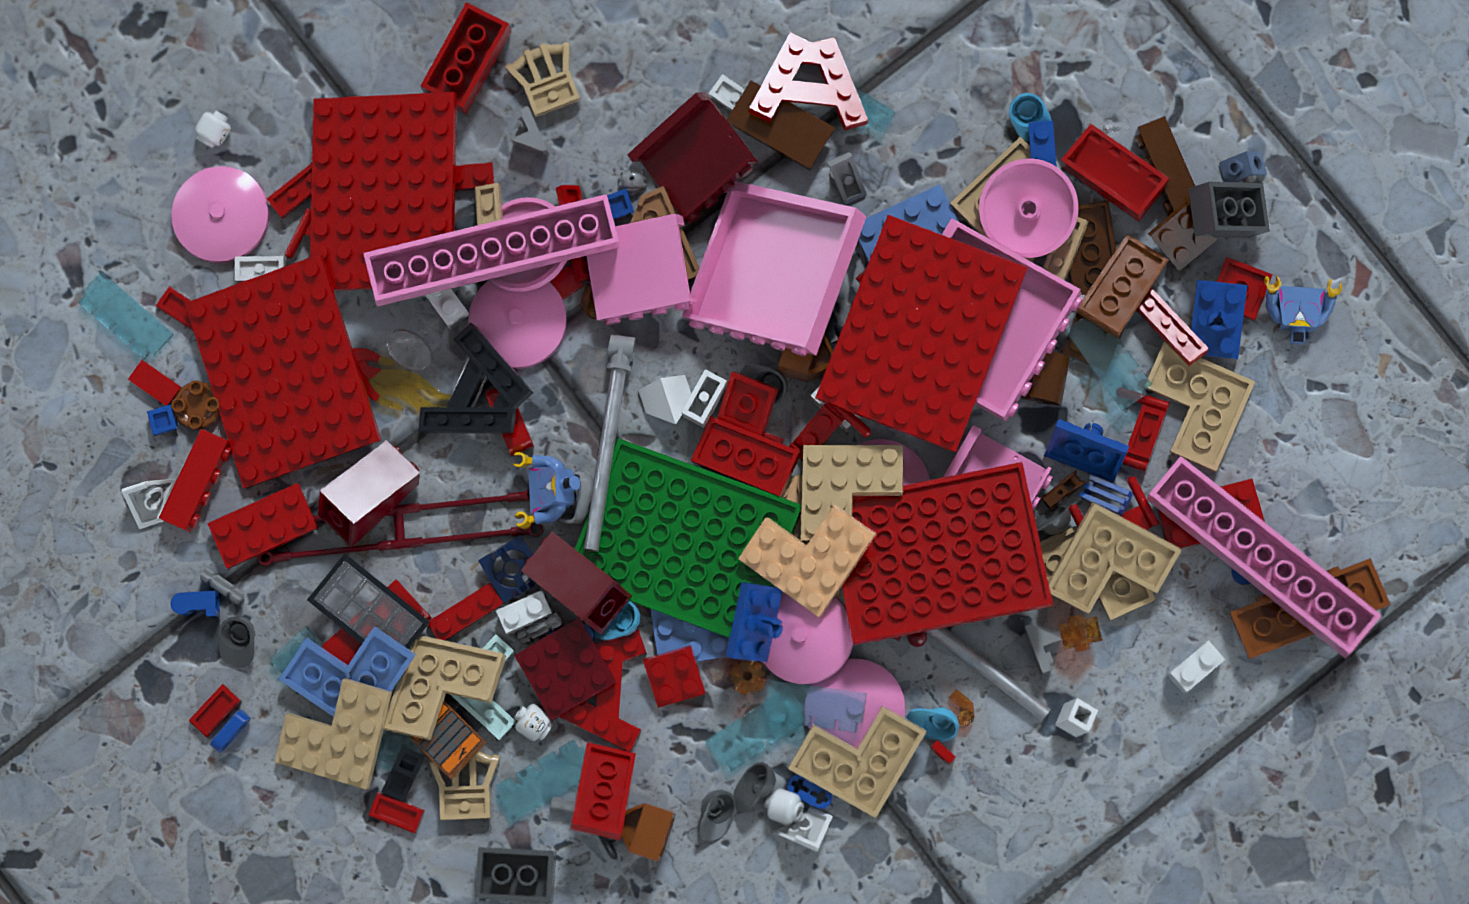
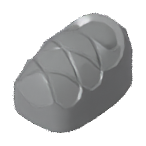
[558,471,594,525]

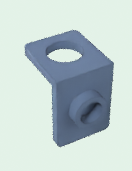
[1219,151,1267,182]

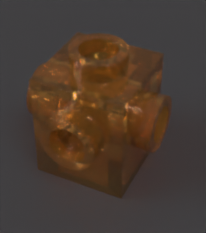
[1059,615,1103,652]
[729,660,767,696]

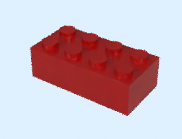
[420,2,512,115]

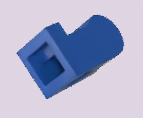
[170,591,220,618]

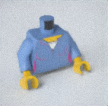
[1264,275,1342,345]
[513,452,580,529]

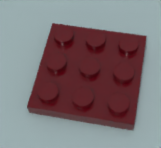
[514,618,617,721]

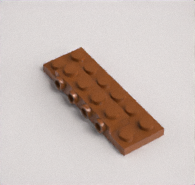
[1229,558,1391,660]

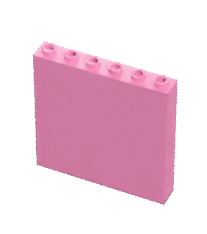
[682,181,866,356]
[942,218,1083,422]

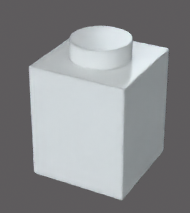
[1055,698,1098,737]

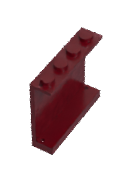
[627,92,758,224]

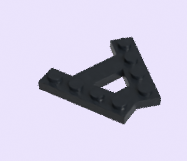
[418,322,534,434]

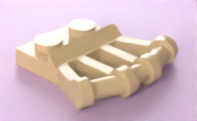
[504,42,581,117]
[428,751,501,820]

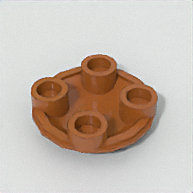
[171,380,219,430]

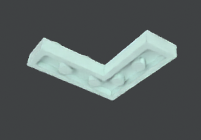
[450,634,517,740]

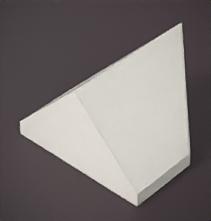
[638,375,691,425]
[121,478,176,529]
[771,806,833,852]

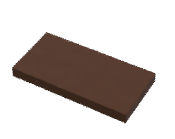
[726,80,835,171]
[1069,201,1116,295]

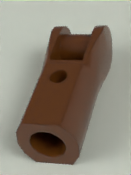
[1041,470,1086,511]

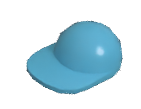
[1009,92,1052,142]
[592,601,640,640]
[906,707,959,742]

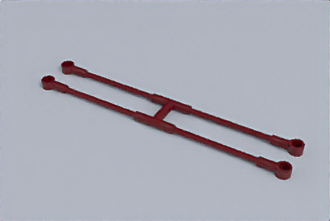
[258,488,544,566]

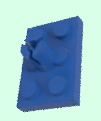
[1191,280,1247,359]
[1044,419,1129,483]
[726,582,783,662]

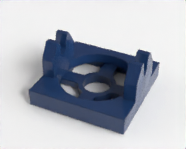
[478,535,536,603]

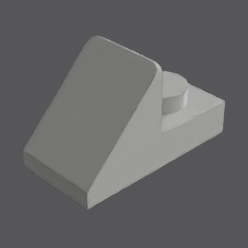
[511,106,549,157]
[828,152,867,205]
[1023,624,1062,675]

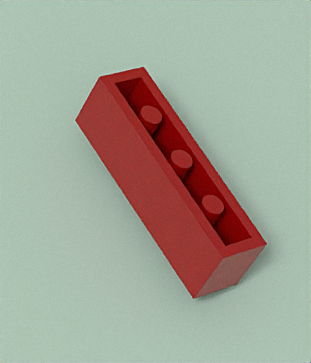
[159,429,232,533]

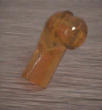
[580,283,597,319]
[949,689,975,727]

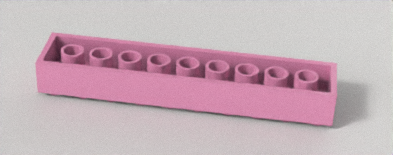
[364,194,619,307]
[1147,456,1382,659]

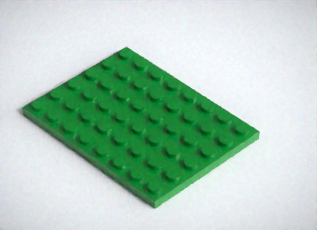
[575,438,802,638]

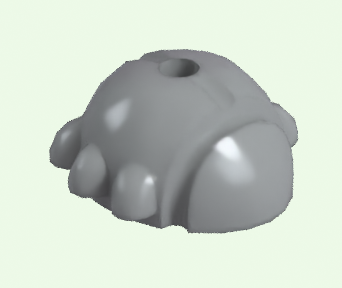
[618,169,647,197]

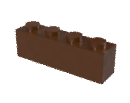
[1134,116,1195,216]

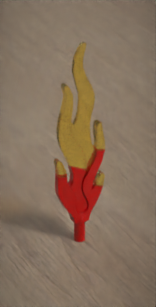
[353,348,451,412]

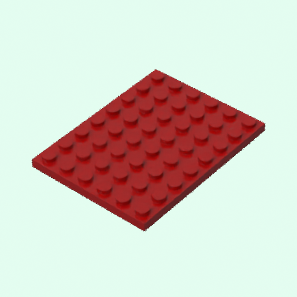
[310,92,457,291]
[815,215,1028,453]
[185,254,382,489]
[842,462,1053,645]

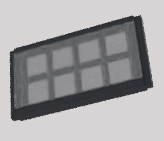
[307,553,430,649]

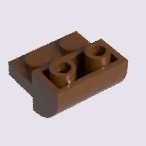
[1020,351,1070,406]

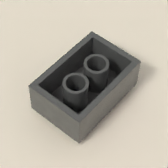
[1188,182,1270,238]
[475,847,557,902]

